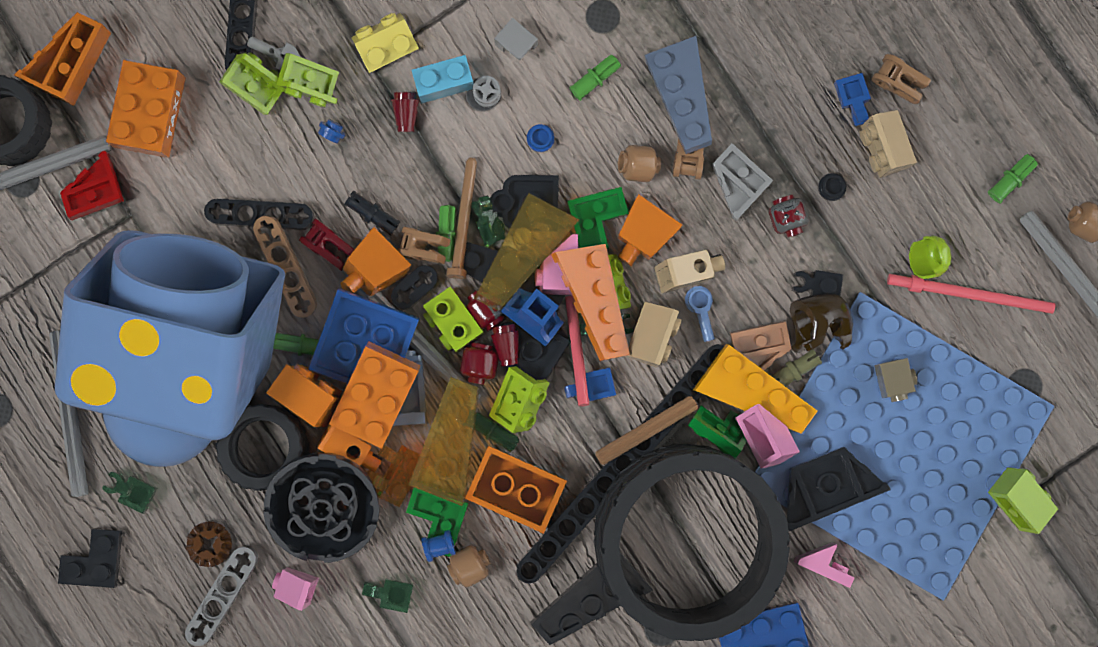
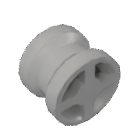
[473,76,501,108]

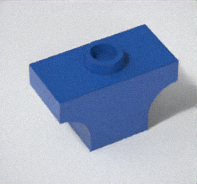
[501,288,564,346]

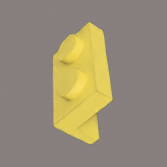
[352,13,419,73]

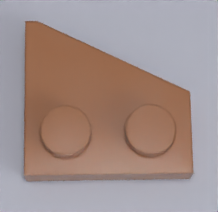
[729,320,792,370]

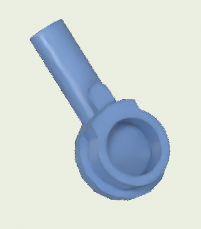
[685,286,715,342]

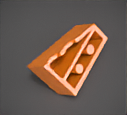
[14,12,111,106]

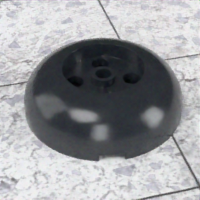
[263,452,379,563]

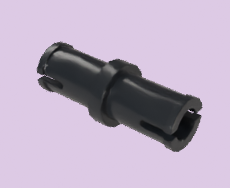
[344,190,401,236]

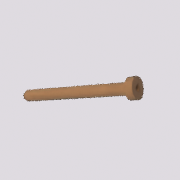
[446,157,477,279]

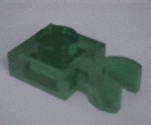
[472,195,506,248]
[102,472,158,514]

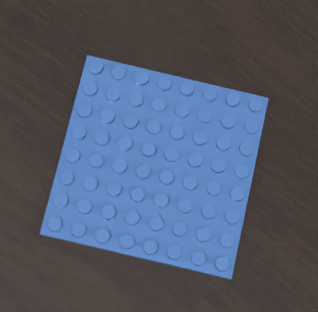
[755,292,1054,601]

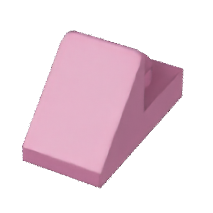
[793,543,854,588]

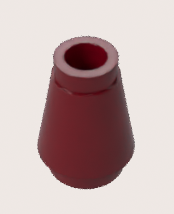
[391,92,419,132]
[491,324,518,366]

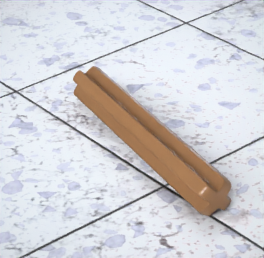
[595,396,698,465]

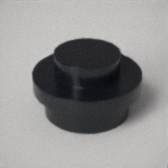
[818,173,846,201]

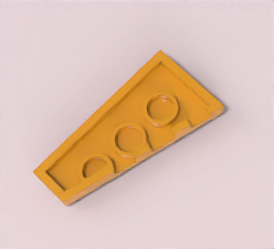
[693,344,818,434]

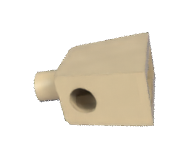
[654,250,725,294]

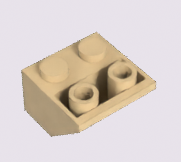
[860,110,917,178]
[625,302,682,368]

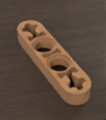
[253,216,317,318]

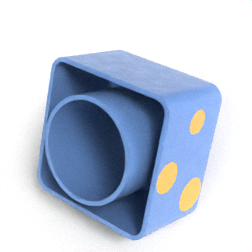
[55,230,285,467]

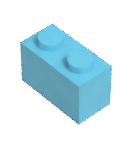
[411,55,474,104]

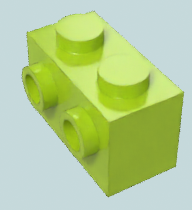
[423,286,484,353]
[988,467,1058,534]

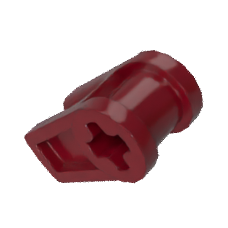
[298,218,355,271]

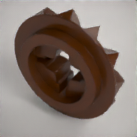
[186,521,232,567]

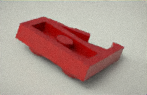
[60,151,124,221]

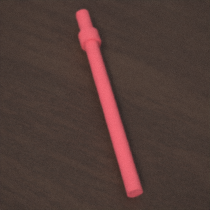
[887,273,1055,314]

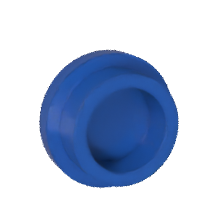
[318,119,345,143]
[527,124,554,152]

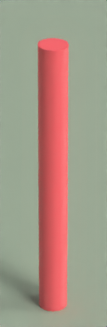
[565,295,589,407]

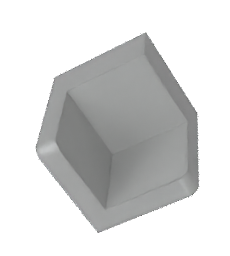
[494,18,538,60]

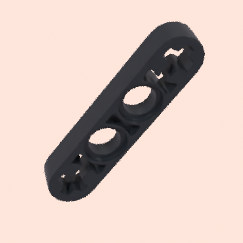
[225,0,258,71]
[204,199,315,230]

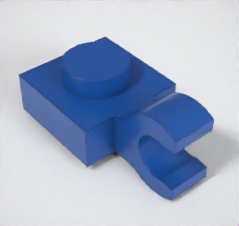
[834,73,871,127]
[564,368,616,401]

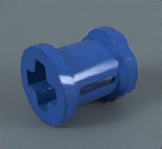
[421,530,456,563]

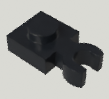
[791,270,844,296]

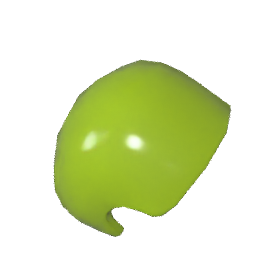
[909,235,951,279]

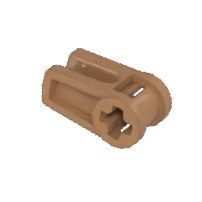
[872,54,931,104]
[673,138,704,180]
[397,227,451,264]

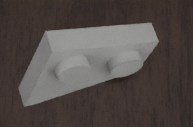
[712,143,773,221]

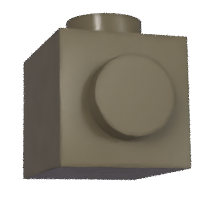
[874,358,917,402]

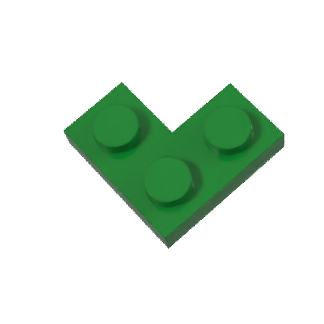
[567,187,629,249]
[688,406,747,459]
[406,485,469,557]

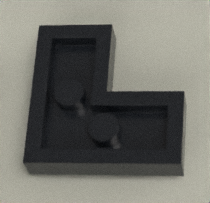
[58,528,123,588]

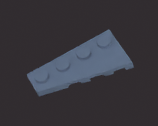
[645,36,712,154]

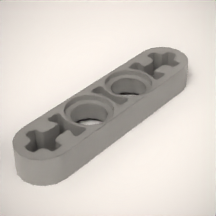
[185,546,258,646]

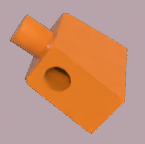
[618,194,682,266]
[340,227,411,296]
[317,425,383,473]

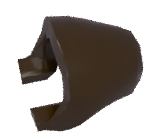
[790,294,853,353]

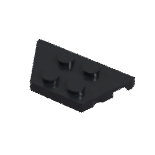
[787,447,890,532]

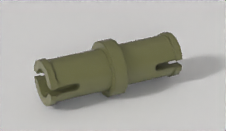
[771,349,822,386]

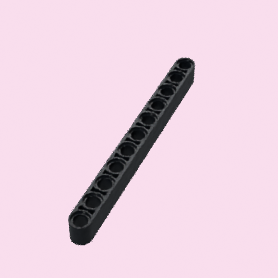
[516,344,724,584]

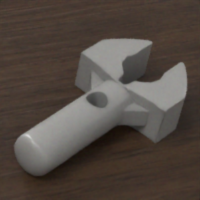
[247,37,300,71]

